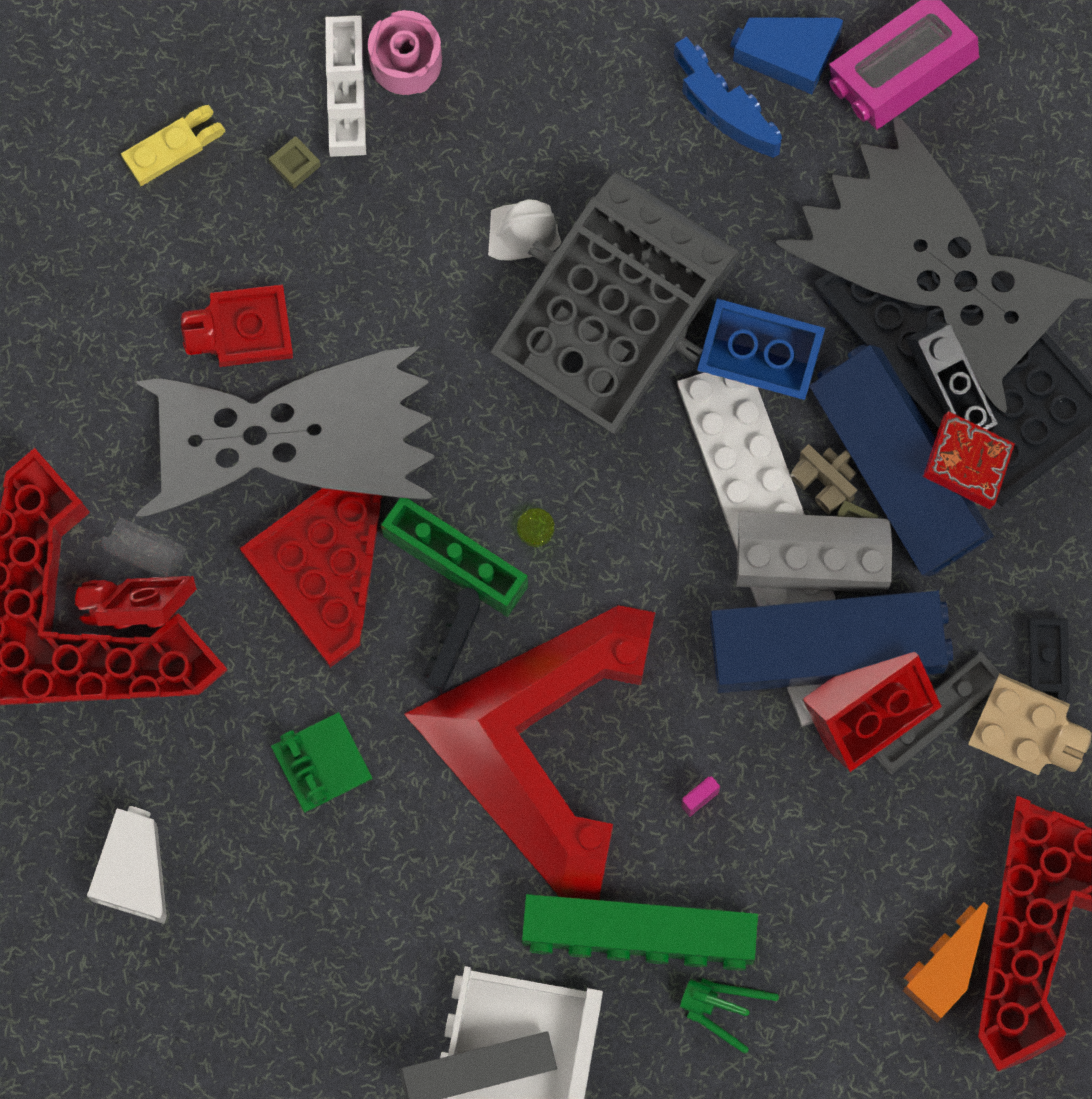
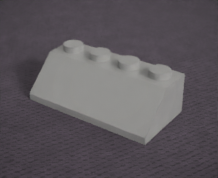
[736,512,892,594]

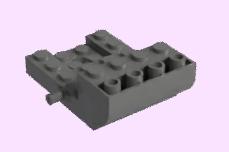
[490,172,742,436]

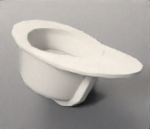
[488,199,561,261]

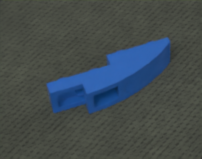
[674,37,782,158]

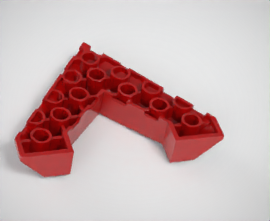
[0,448,228,705]
[404,605,655,900]
[978,796,1092,1072]

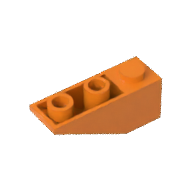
[903,902,988,1023]

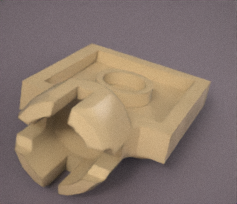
[968,673,1092,775]

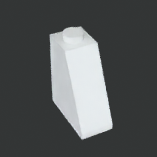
[87,806,167,924]

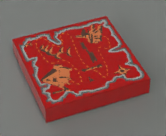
[923,411,1015,509]

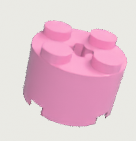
[368,10,442,95]

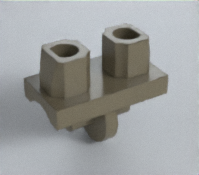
[790,444,857,514]

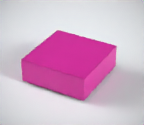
[681,776,720,817]

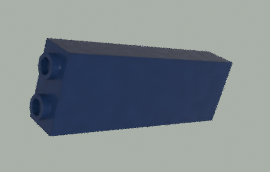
[809,344,994,576]
[710,590,953,693]

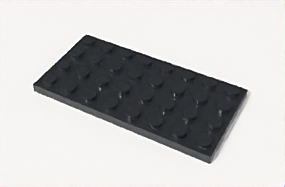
[814,237,1092,506]

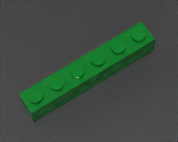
[522,894,758,971]

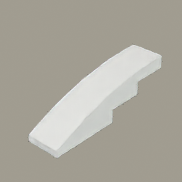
[325,16,366,157]

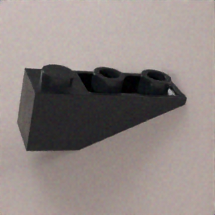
[906,322,997,430]

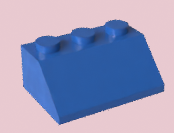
[697,299,825,400]

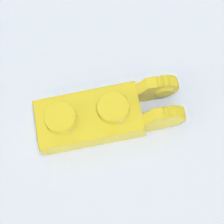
[121,105,225,186]

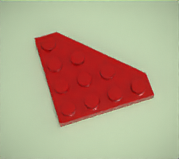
[240,488,383,668]

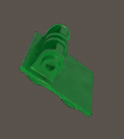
[271,712,373,813]

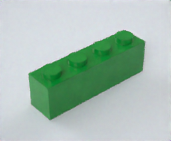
[381,498,528,617]

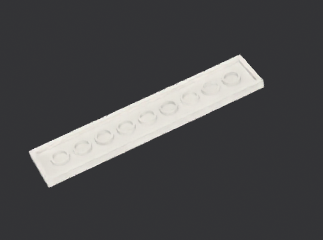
[677,373,836,727]

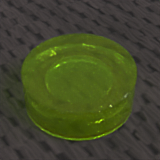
[517,508,555,547]

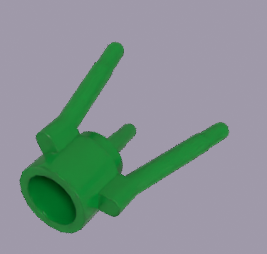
[680,978,779,1054]

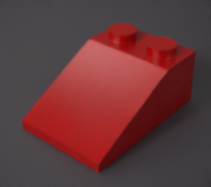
[802,652,942,772]

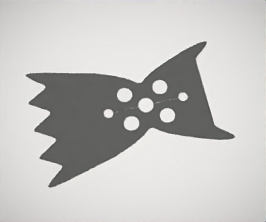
[776,116,1092,413]
[135,346,435,517]

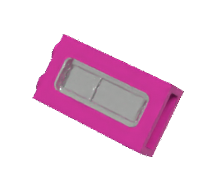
[829,0,979,130]

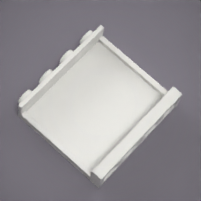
[440,966,603,1099]

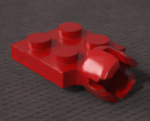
[181,284,293,367]
[75,576,197,629]

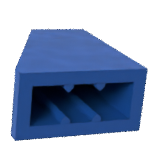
[730,18,843,94]

